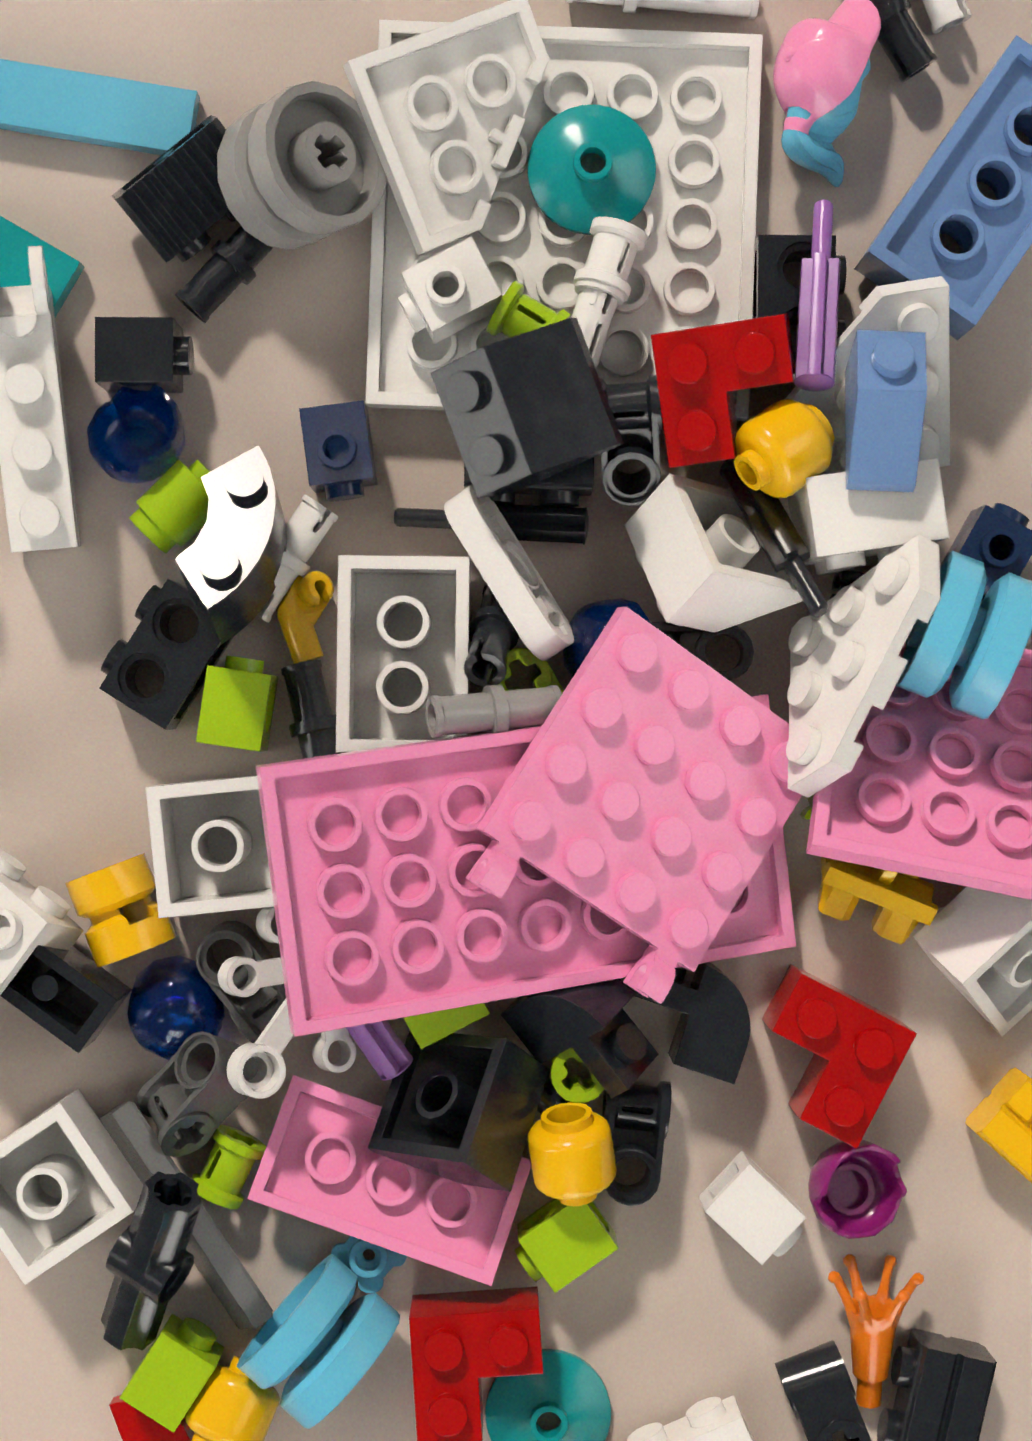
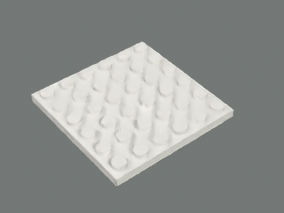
[365,19,763,422]

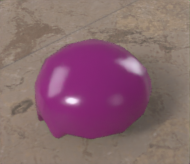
[808,1140,907,1239]

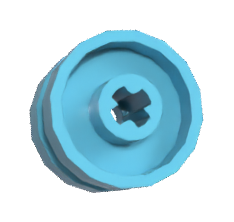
[896,551,1032,720]
[236,1254,400,1429]

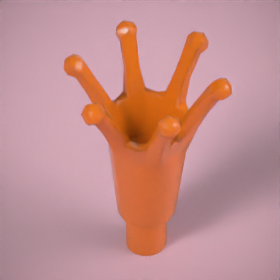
[828,1254,924,1409]

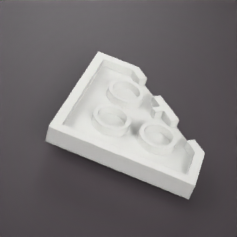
[343,0,549,255]
[786,276,950,475]
[786,534,941,798]

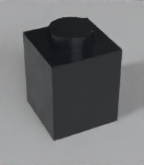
[95,317,194,393]

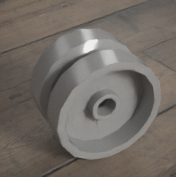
[217,81,387,250]

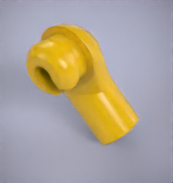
[277,571,334,664]

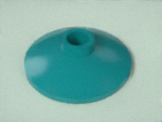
[527,105,656,235]
[485,1349,611,1441]

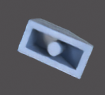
[845,330,927,492]

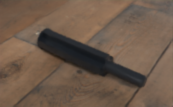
[720,459,829,617]
[394,504,589,545]

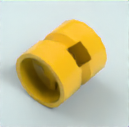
[65,853,176,967]

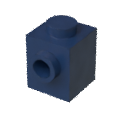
[299,400,378,501]
[940,503,1032,603]

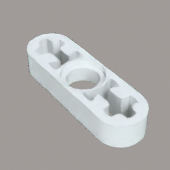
[444,484,574,661]

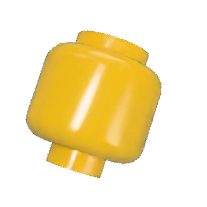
[734,399,835,498]
[527,1102,617,1206]
[185,1356,280,1441]

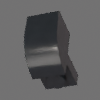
[631,962,750,1085]
[501,978,659,1098]

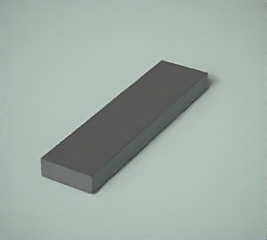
[99,1101,273,1330]

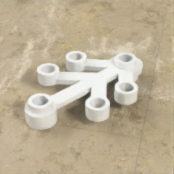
[218,907,357,1099]

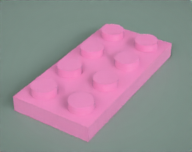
[247,1075,531,1286]

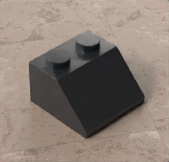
[430,318,624,499]
[368,1030,550,1192]

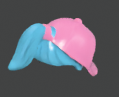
[773,0,881,187]

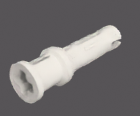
[572,217,648,368]

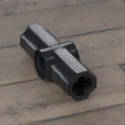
[101,1172,202,1351]

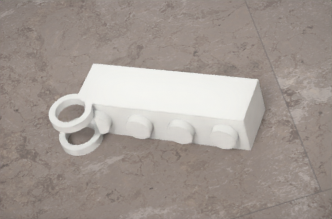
[0,246,81,553]

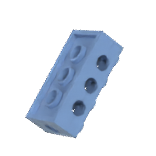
[854,35,1032,340]

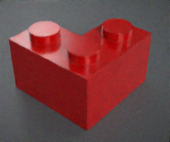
[651,313,795,468]
[762,964,917,1149]
[409,1286,543,1441]

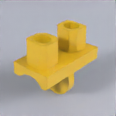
[817,857,938,945]

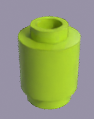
[129,459,210,554]

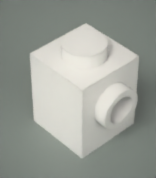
[397,236,502,344]
[699,1150,806,1265]

